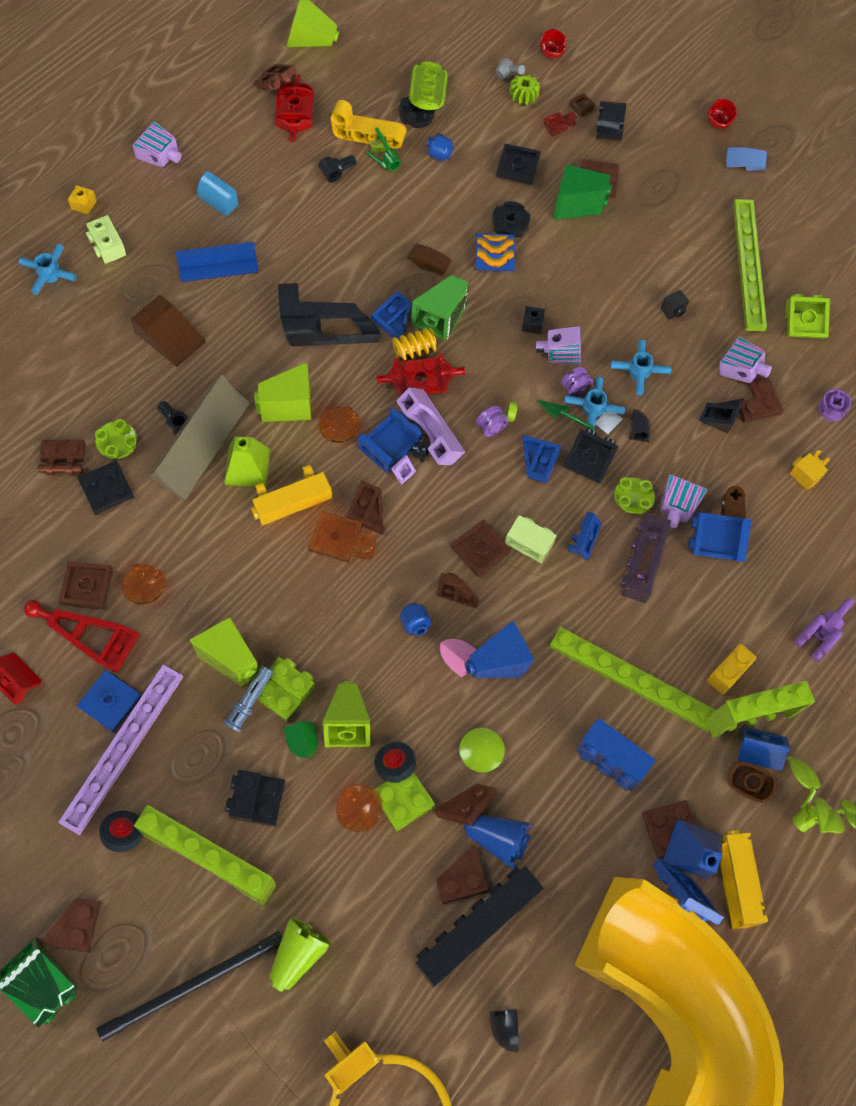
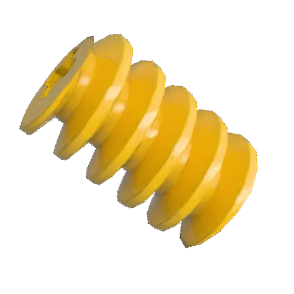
[392,328,436,361]

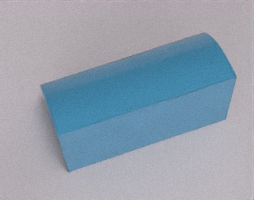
[197,170,238,217]

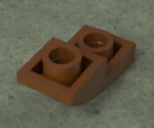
[407,244,452,277]

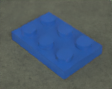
[652,858,724,925]

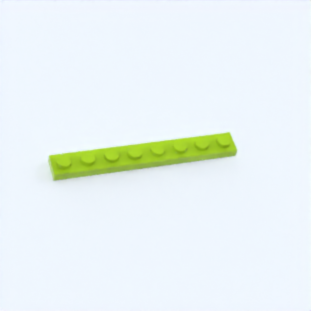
[733,199,767,332]
[549,627,715,733]

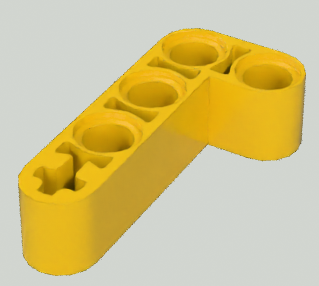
[330,100,407,149]

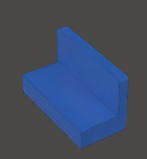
[737,726,790,771]

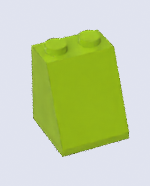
[254,363,311,422]
[190,618,259,686]

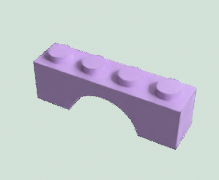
[396,387,465,465]

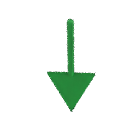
[537,399,595,430]

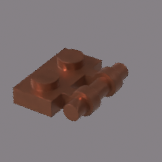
[254,64,297,90]
[38,440,86,475]

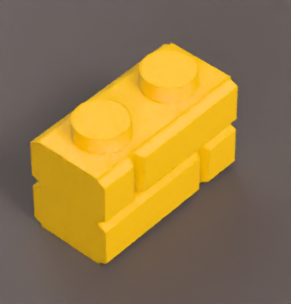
[707,644,757,695]

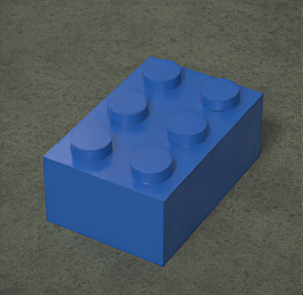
[576,718,656,792]

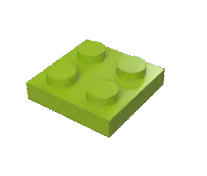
[371,772,435,832]

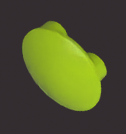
[95,419,138,459]
[614,477,655,514]
[459,728,505,774]

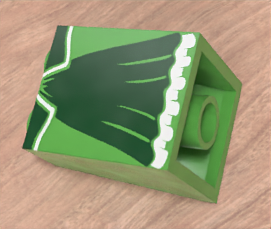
[411,275,469,341]

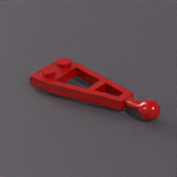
[24,600,140,674]

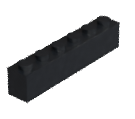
[415,866,544,988]

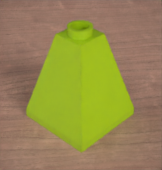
[287,0,340,48]
[224,436,271,487]
[323,681,370,747]

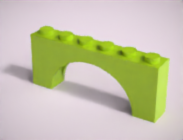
[134,805,277,907]

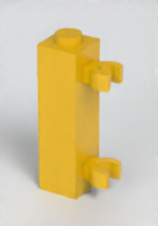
[251,465,332,526]

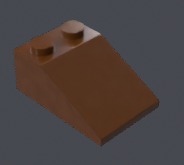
[131,294,205,367]

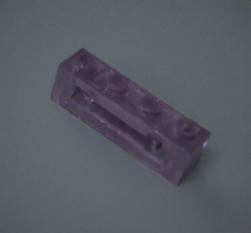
[620,513,671,603]

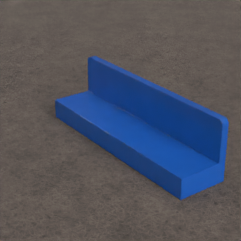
[176,242,258,282]

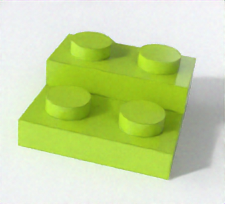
[785,294,830,339]
[257,657,315,722]

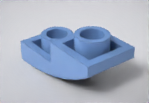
[726,147,767,171]

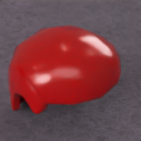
[540,29,567,59]
[707,99,737,129]

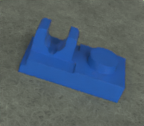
[567,512,602,560]

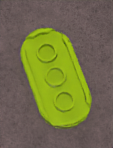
[409,61,448,110]

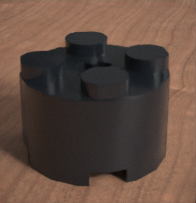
[596,101,627,141]

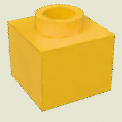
[68,185,97,215]

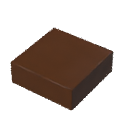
[569,93,595,117]

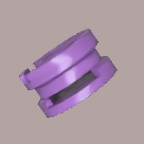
[561,367,593,397]
[818,389,851,421]
[476,406,509,437]

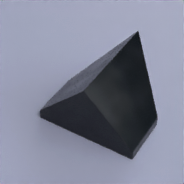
[699,398,744,433]

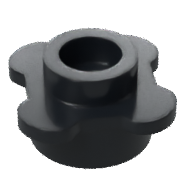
[413,438,429,463]

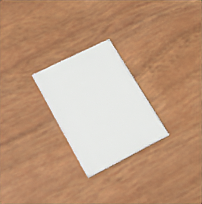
[595,411,623,434]

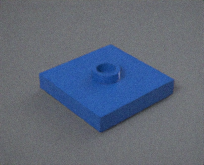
[76,670,142,733]

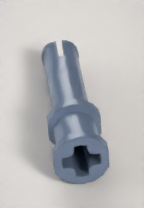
[223,665,274,732]

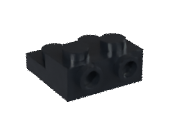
[563,428,618,484]
[225,770,286,827]

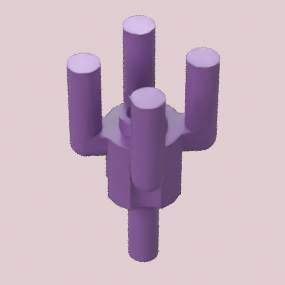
[794,598,854,662]

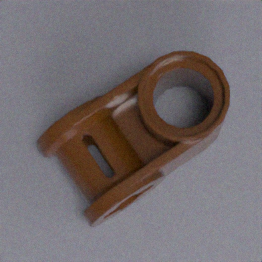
[721,486,746,519]

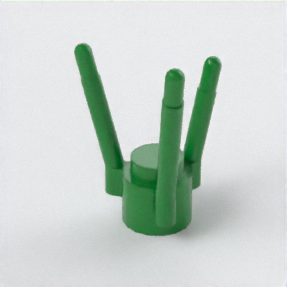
[366,127,401,171]

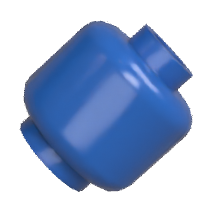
[426,133,455,162]
[400,603,432,636]

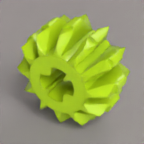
[509,74,540,106]

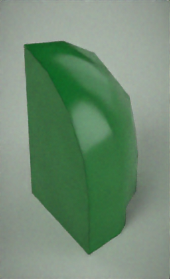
[284,721,318,758]

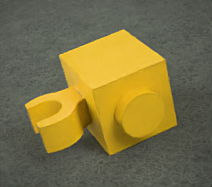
[790,450,830,491]

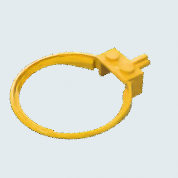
[324,1031,452,1106]

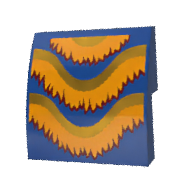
[475,233,515,272]

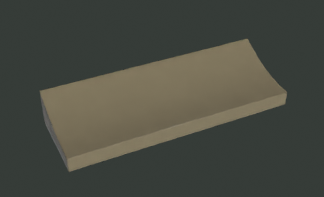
[148,374,250,501]

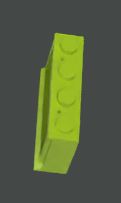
[704,681,815,738]

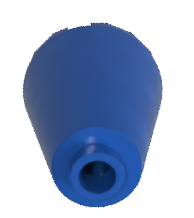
[464,814,532,869]

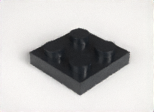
[496,143,541,185]
[77,460,135,515]

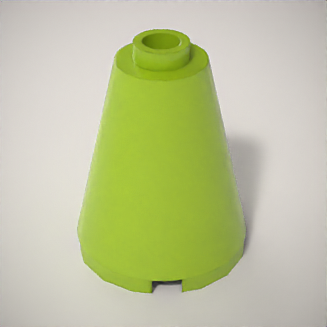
[269,917,331,991]

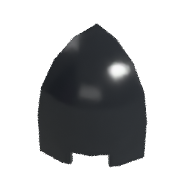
[629,409,650,442]
[490,1009,519,1053]

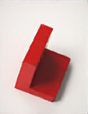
[0,652,42,705]

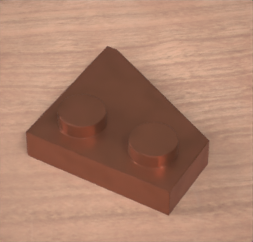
[345,480,385,535]
[437,572,479,608]
[434,784,497,826]
[41,898,101,952]

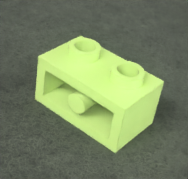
[86,215,126,264]
[505,515,557,564]

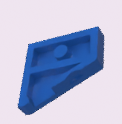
[371,291,412,340]
[523,435,561,484]

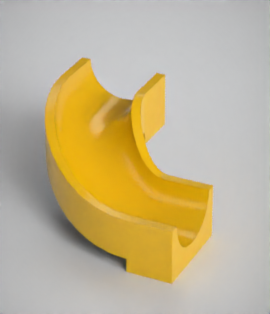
[574,877,784,1106]

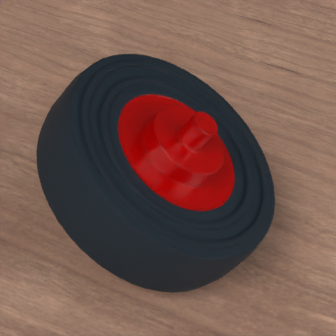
[374,742,416,783]
[99,810,143,852]

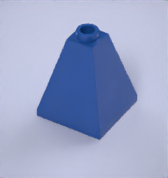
[465,621,534,678]
[663,819,722,880]

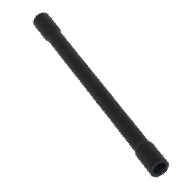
[97,931,282,1042]

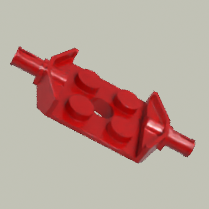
[275,74,314,142]
[376,353,465,396]

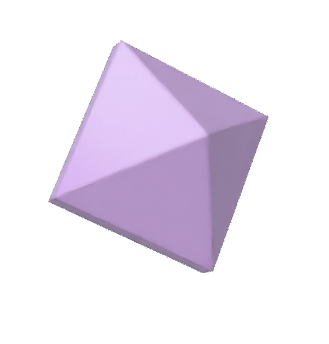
[391,455,416,485]

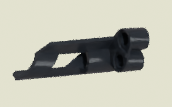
[278,283,381,346]

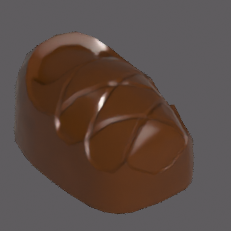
[726,761,777,803]

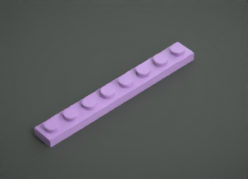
[58,665,183,836]

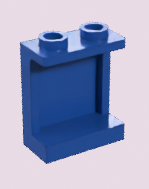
[357,408,422,473]
[688,512,752,562]

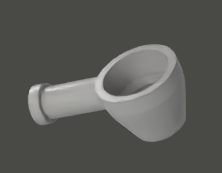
[496,58,525,80]

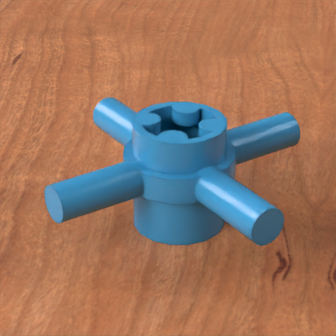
[19,244,76,295]
[610,340,671,395]
[564,377,626,431]

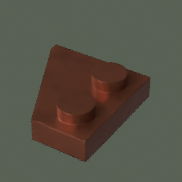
[436,845,488,904]

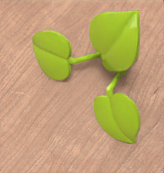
[785,757,856,833]

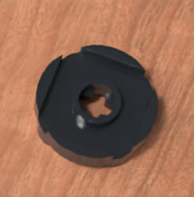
[399,96,435,128]
[492,201,530,238]

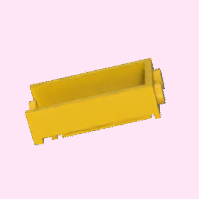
[719,830,768,929]

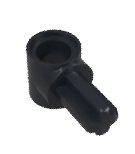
[319,155,357,183]
[157,401,188,436]

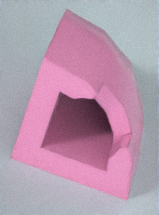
[440,639,476,678]

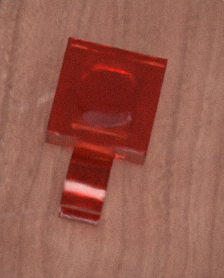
[543,111,577,136]

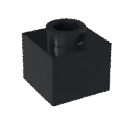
[660,290,689,320]
[521,306,545,334]

